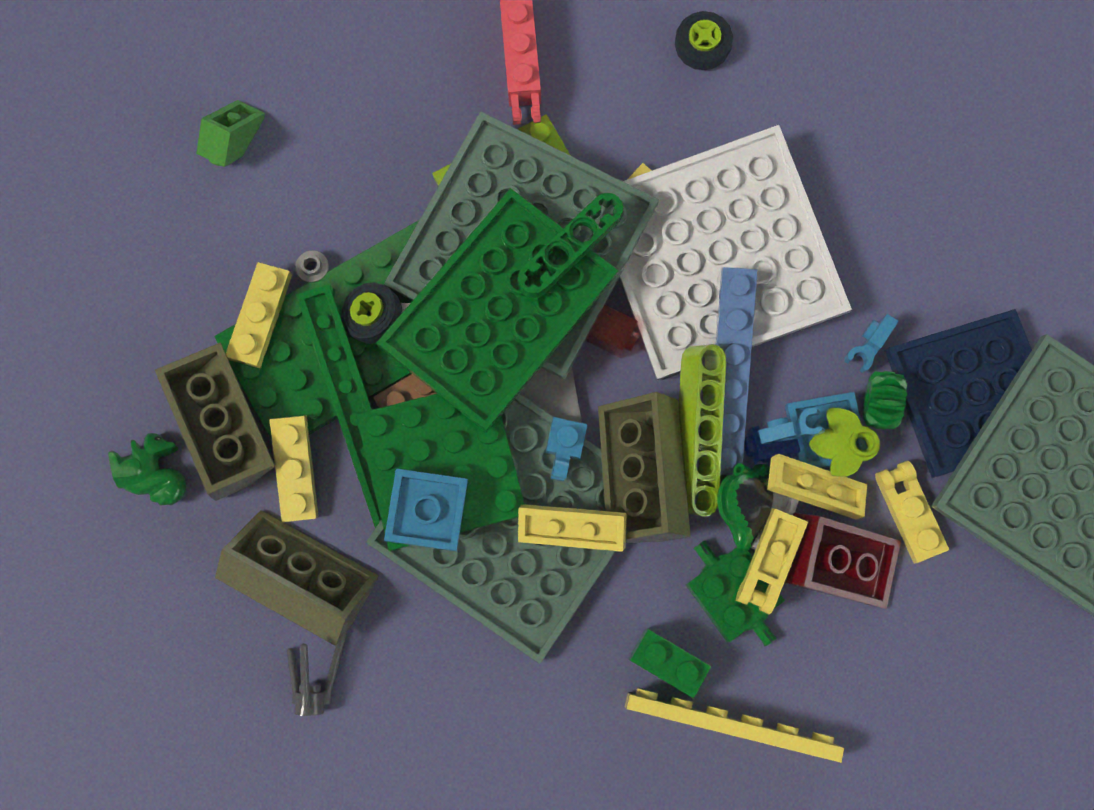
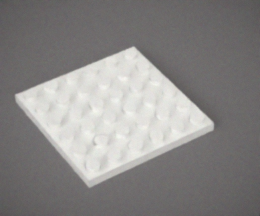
[620,125,852,381]

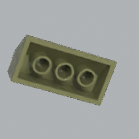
[155,343,275,501]
[598,392,691,543]
[215,510,379,646]

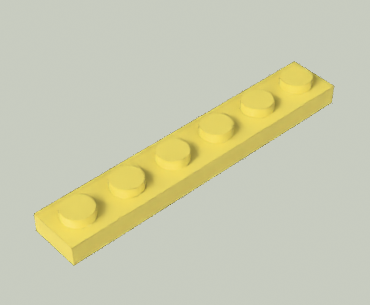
[625,688,844,763]

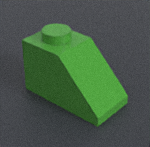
[196,100,265,167]

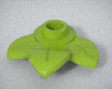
[809,408,880,477]

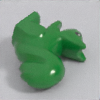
[108,433,186,505]

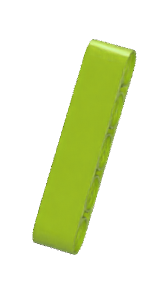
[679,344,726,517]

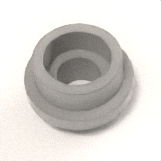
[295,250,329,283]

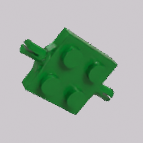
[685,540,785,646]

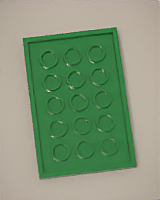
[376,188,619,433]

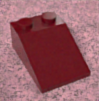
[784,513,901,609]

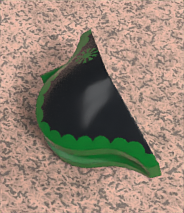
[717,463,773,550]

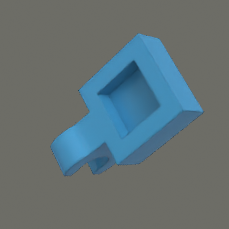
[844,314,899,373]
[758,408,825,446]
[545,417,587,482]

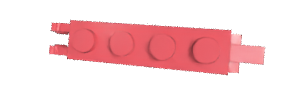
[500,0,541,125]

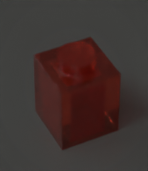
[585,305,640,358]

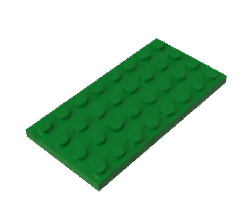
[214,220,419,439]

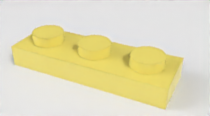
[226,262,292,369]
[270,415,319,522]
[767,454,867,520]
[518,504,627,552]

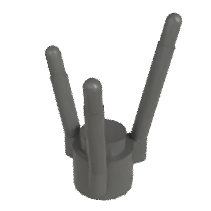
[287,633,347,716]

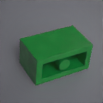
[628,629,711,699]

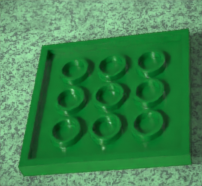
[356,394,525,552]

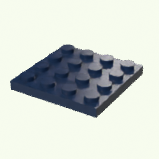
[885,309,1032,478]

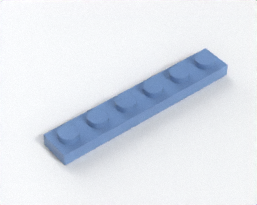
[716,267,758,475]

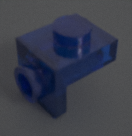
[744,425,801,465]

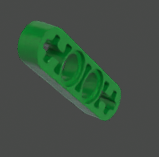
[518,193,624,299]

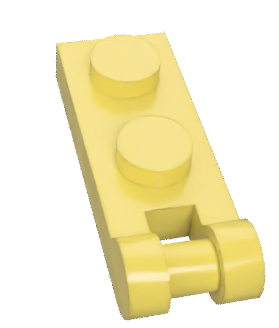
[875,460,950,564]
[736,508,808,615]

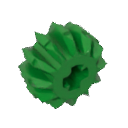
[863,371,908,430]

